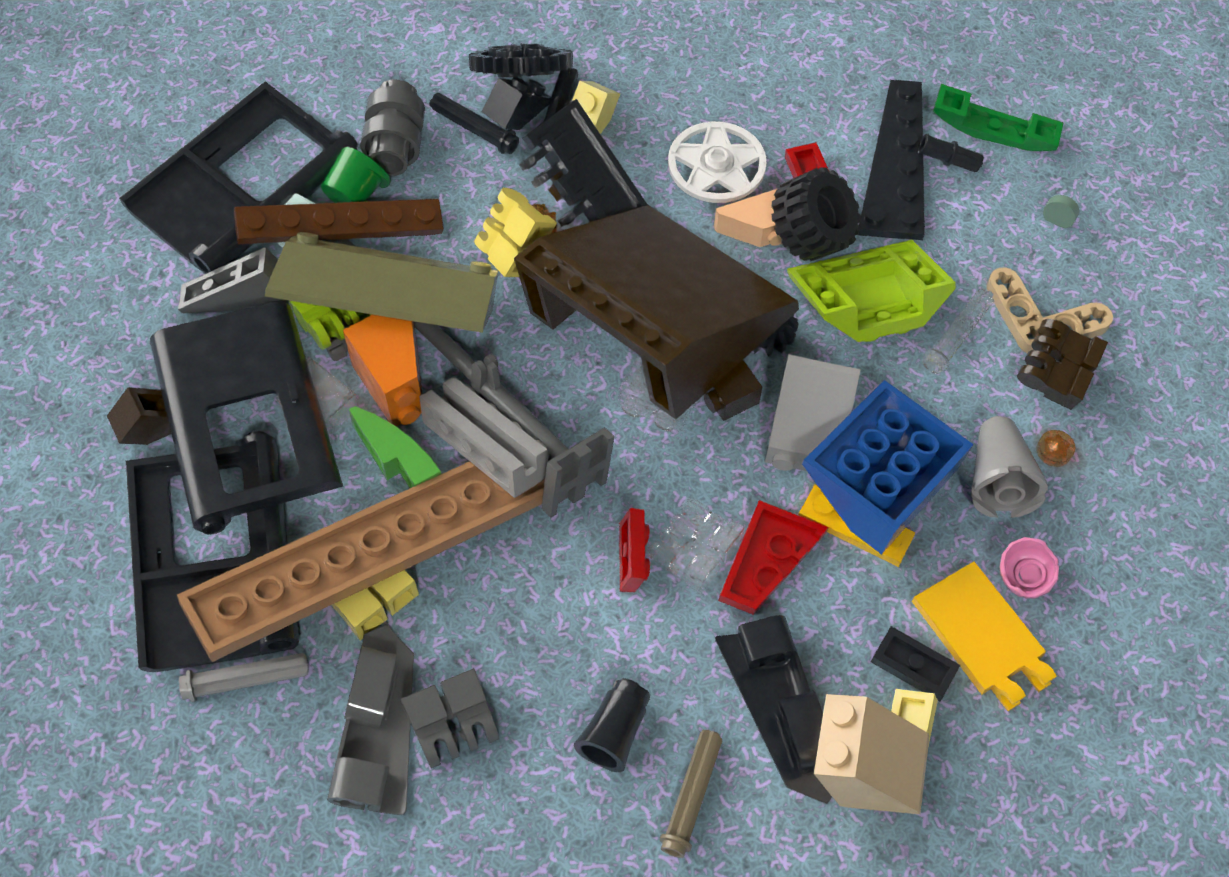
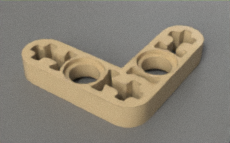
[987,267,1113,353]

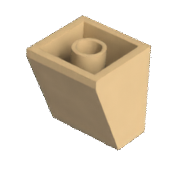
[814,694,930,814]

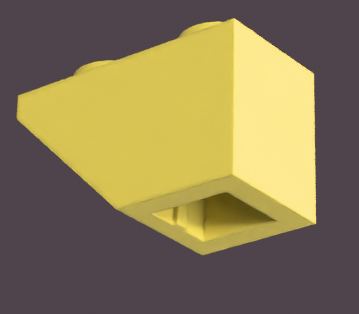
[572,81,620,134]

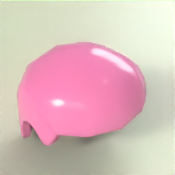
[1000,537,1059,599]

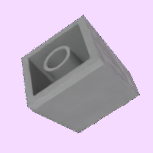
[765,354,861,471]

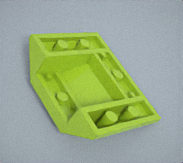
[787,240,956,342]

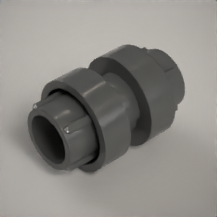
[360,79,425,176]

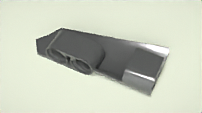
[327,624,414,816]

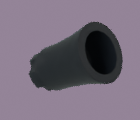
[574,678,650,772]

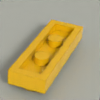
[798,484,915,567]

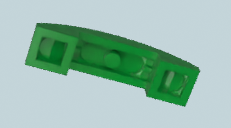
[933,84,1064,151]

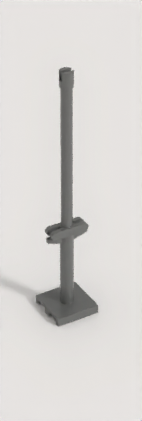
[323,239,615,518]

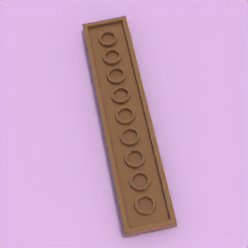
[177,461,545,662]

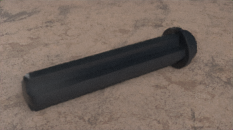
[538,68,579,148]
[429,93,519,154]

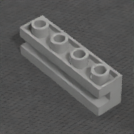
[419,377,549,498]

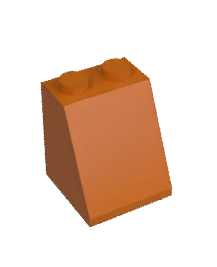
[343,315,423,426]

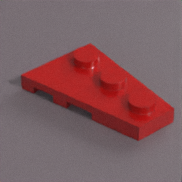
[718,500,829,615]

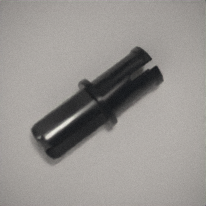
[918,134,984,172]

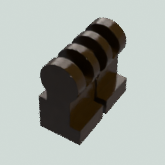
[1017,319,1108,410]

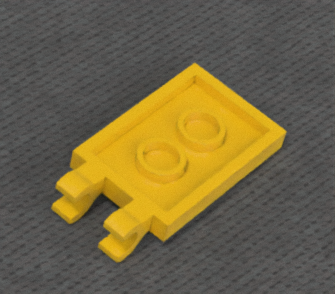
[912,561,1057,711]

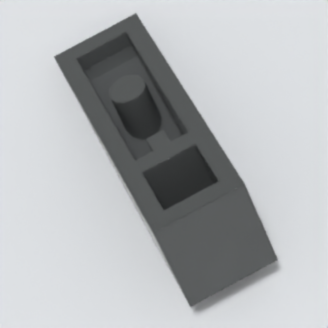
[178,247,283,313]

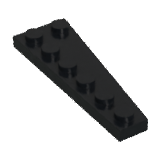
[859,80,925,241]

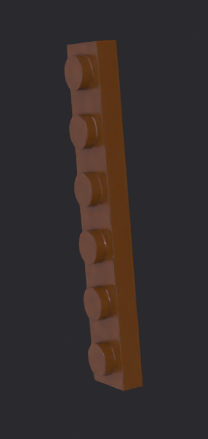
[234,199,444,244]

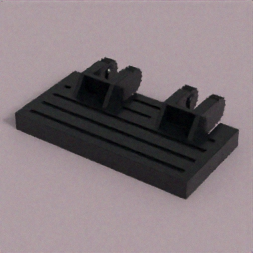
[519,99,648,227]

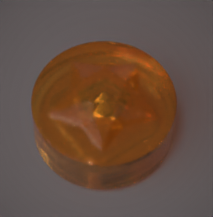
[1036,430,1076,467]

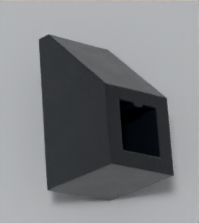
[482,77,551,130]

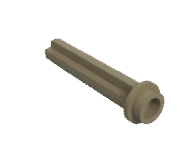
[659,729,722,858]

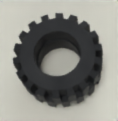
[771,167,861,261]

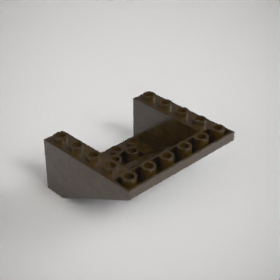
[514,205,799,420]

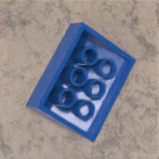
[802,380,974,555]

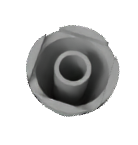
[971,416,1048,518]

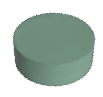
[1043,195,1079,228]

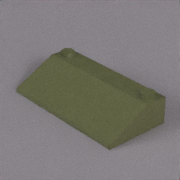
[265,232,499,333]

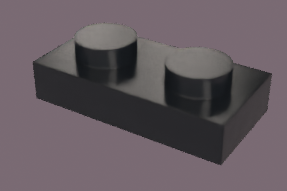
[871,626,961,702]

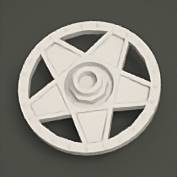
[668,121,766,203]

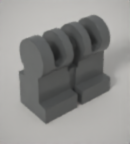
[401,668,499,769]

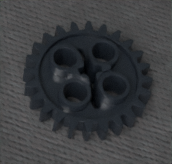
[469,43,573,78]

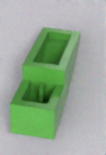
[349,406,441,488]

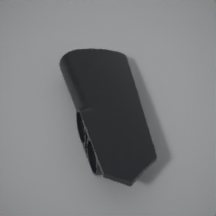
[715,615,832,804]

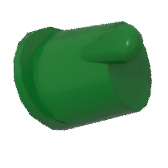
[321,147,391,203]

